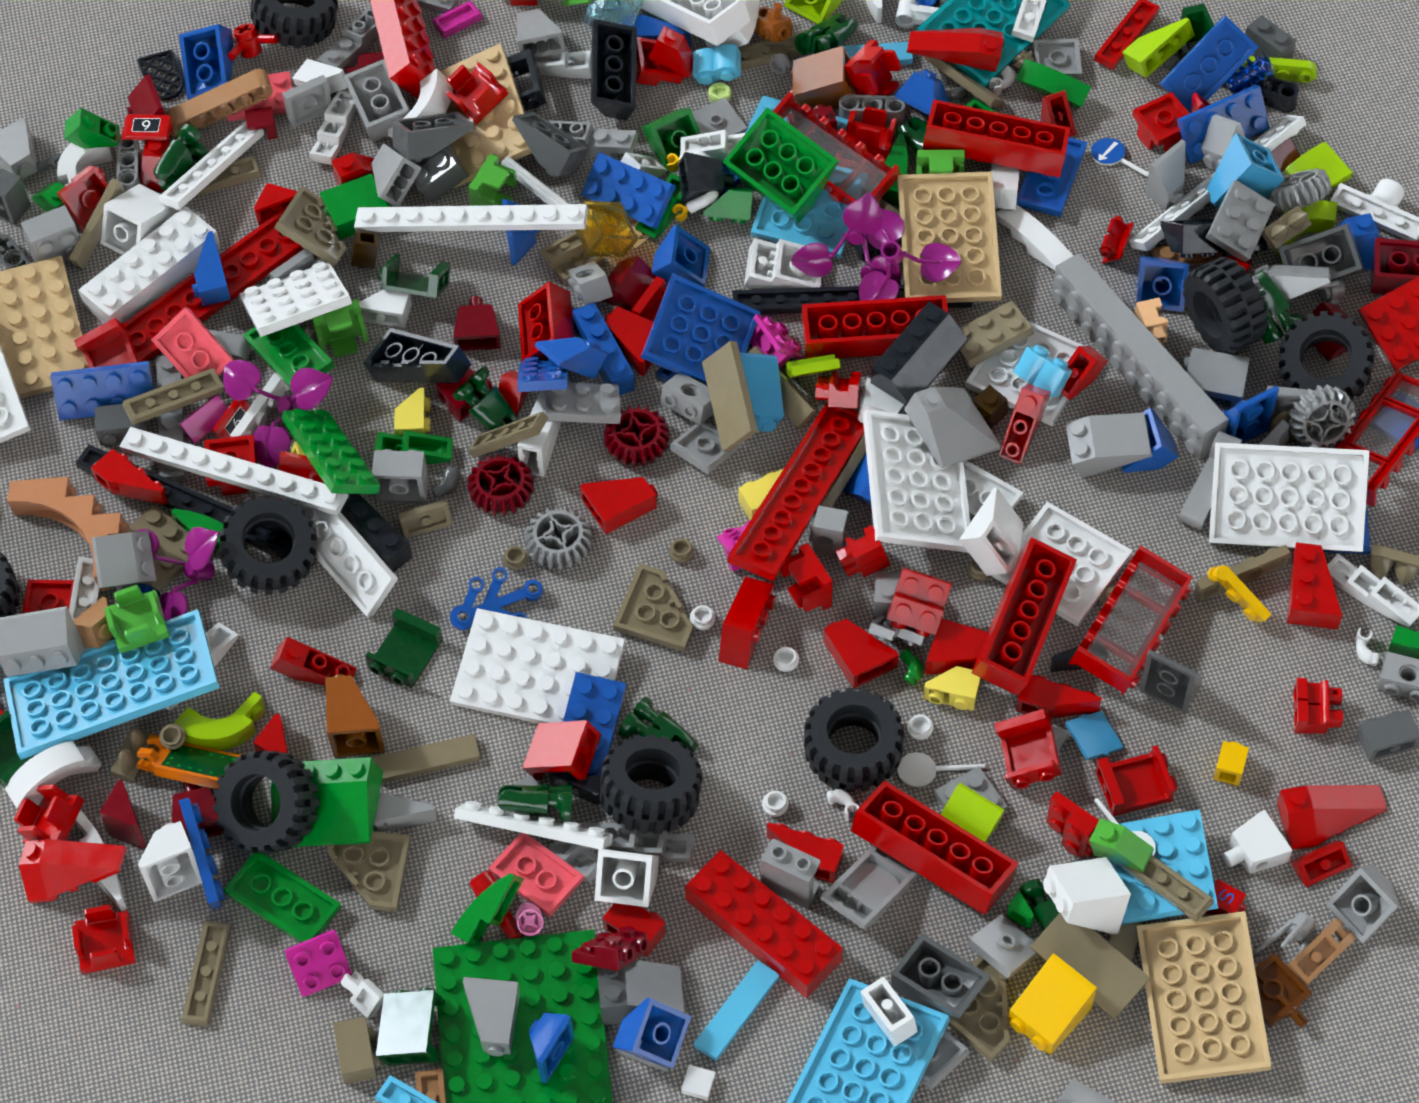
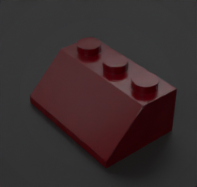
[1370,238,1419,294]

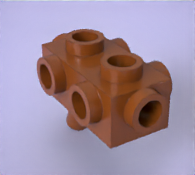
[753,3,793,42]

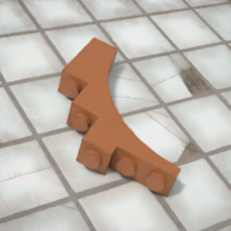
[7,477,130,590]

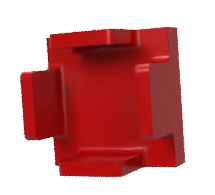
[844,40,902,96]
[446,62,509,125]
[1132,92,1190,152]
[843,107,897,159]
[204,435,259,496]
[781,542,833,612]
[14,784,85,844]
[72,905,136,974]

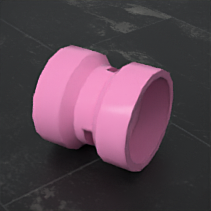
[515,903,544,936]

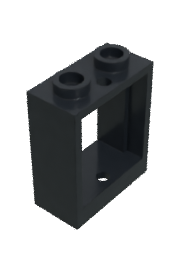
[507,49,547,111]

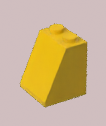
[1008,953,1097,1055]

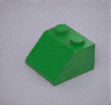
[642,108,701,170]

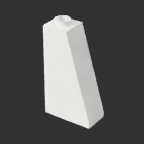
[517,391,562,477]

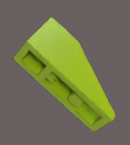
[1123,18,1195,78]

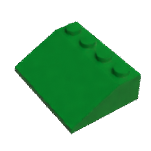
[723,107,839,224]
[271,757,383,847]

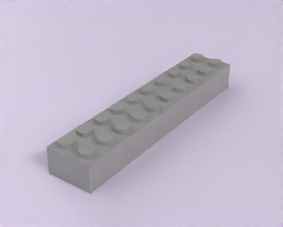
[1052,253,1229,460]

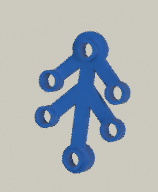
[450,567,543,630]

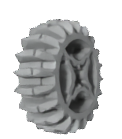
[1268,168,1332,212]
[1288,384,1356,448]
[525,505,593,571]

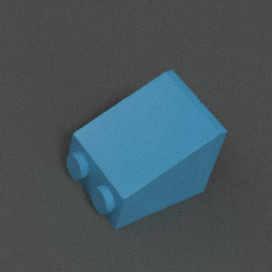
[1207,133,1285,208]
[740,352,784,432]

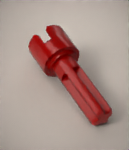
[469,870,523,939]

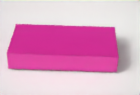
[432,1,482,39]
[178,395,228,444]

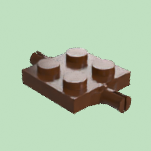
[1254,953,1312,1029]

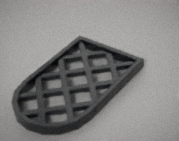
[137,49,184,101]

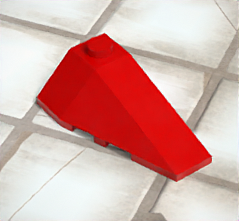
[906,28,1004,72]
[1276,785,1387,851]
[18,839,127,903]

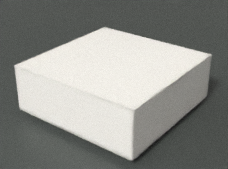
[681,1065,716,1101]

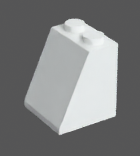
[100,184,176,255]
[595,849,659,907]
[1043,857,1131,934]

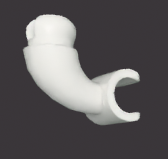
[989,66,1016,96]
[1355,628,1380,666]
[826,789,859,822]

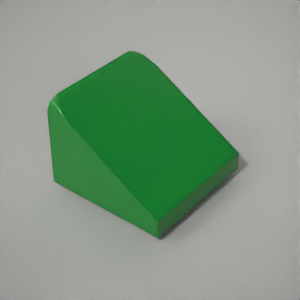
[1007,891,1034,929]

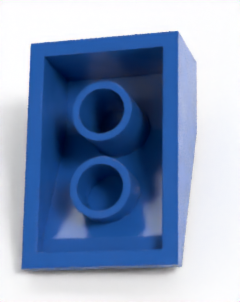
[179,24,234,100]
[1222,386,1279,444]

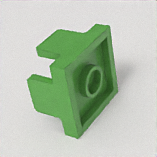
[916,150,965,174]
[468,154,517,206]
[312,299,368,358]
[104,585,170,654]

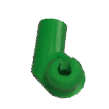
[899,649,923,685]

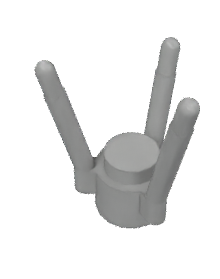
[1304,279,1345,320]
[1252,912,1316,956]

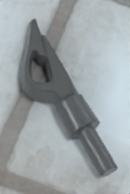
[36,152,63,172]

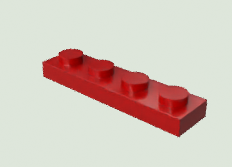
[1094,0,1160,70]

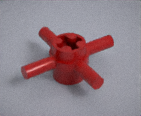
[227,23,278,60]

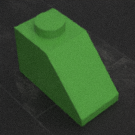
[1089,818,1154,872]

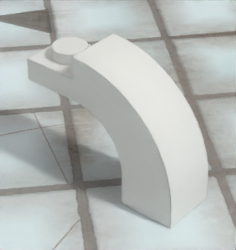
[388,69,453,139]
[57,143,113,186]
[5,741,102,808]

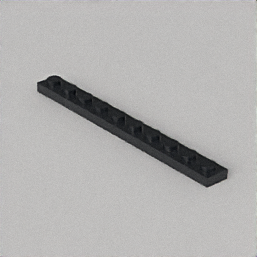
[732,285,972,314]
[75,444,292,559]

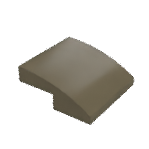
[539,229,606,287]

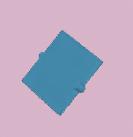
[1065,711,1124,761]

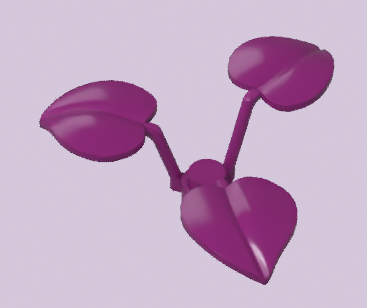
[791,192,901,285]
[859,208,961,301]
[224,360,333,469]
[136,527,220,621]

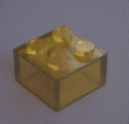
[575,201,638,257]

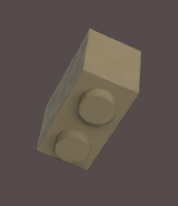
[333,1016,381,1084]

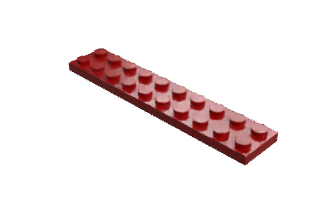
[123,206,304,362]
[727,400,864,581]

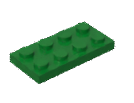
[243,324,335,389]
[223,853,342,943]

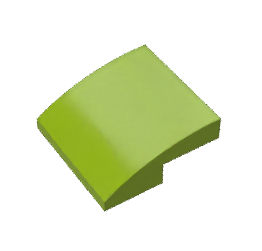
[1285,142,1353,197]
[785,354,841,378]
[941,782,1005,843]

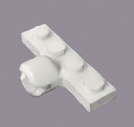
[1330,179,1419,241]

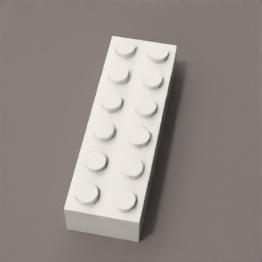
[634,0,751,46]
[78,206,221,323]

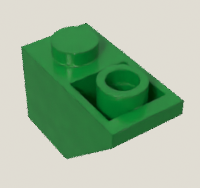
[64,108,120,149]
[704,187,755,224]

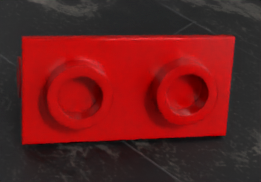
[1099,216,1135,264]

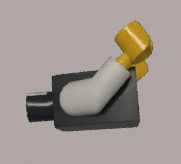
[666,150,734,222]

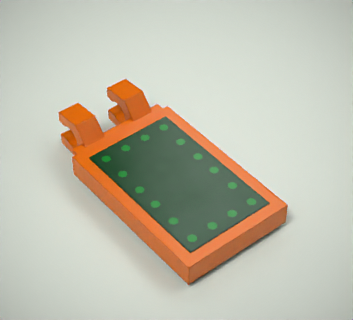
[137,734,241,789]

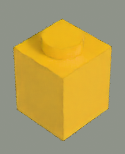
[1213,741,1249,786]

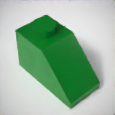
[31,182,72,218]

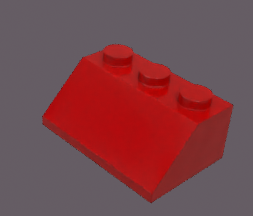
[518,281,574,361]

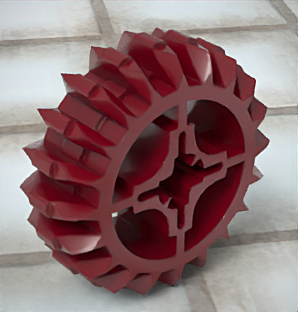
[603,404,670,468]
[467,453,534,516]

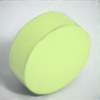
[708,82,731,103]

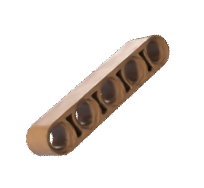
[165,69,273,137]

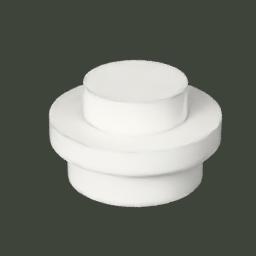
[690,605,715,630]
[773,647,799,672]
[907,714,933,740]
[762,791,789,817]

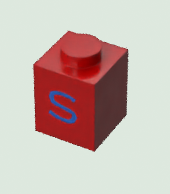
[1205,879,1247,916]

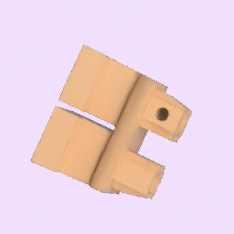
[1134,298,1169,346]

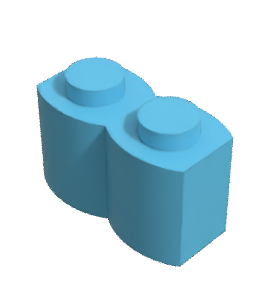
[693,44,741,85]
[1013,345,1073,397]

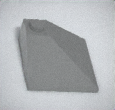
[904,387,1001,469]

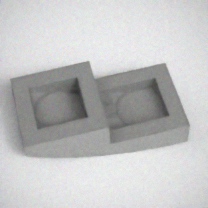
[548,840,598,883]

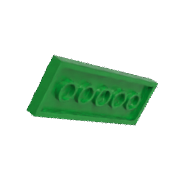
[282,409,380,494]

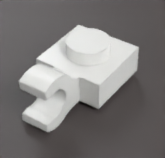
[341,971,384,1019]

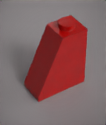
[604,306,653,376]
[579,477,658,535]
[823,619,899,688]
[925,619,988,675]

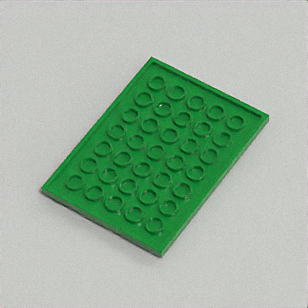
[432,929,613,1103]

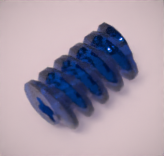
[1225,51,1276,94]

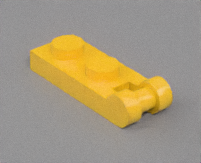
[1207,565,1271,622]

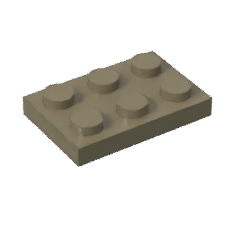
[959,300,1034,368]

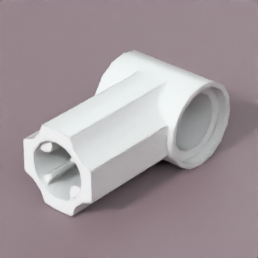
[895,0,939,28]

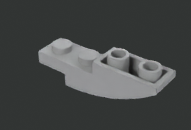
[317,7,378,69]
[548,120,639,158]

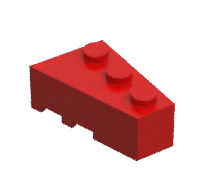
[1286,542,1342,630]
[718,576,777,670]

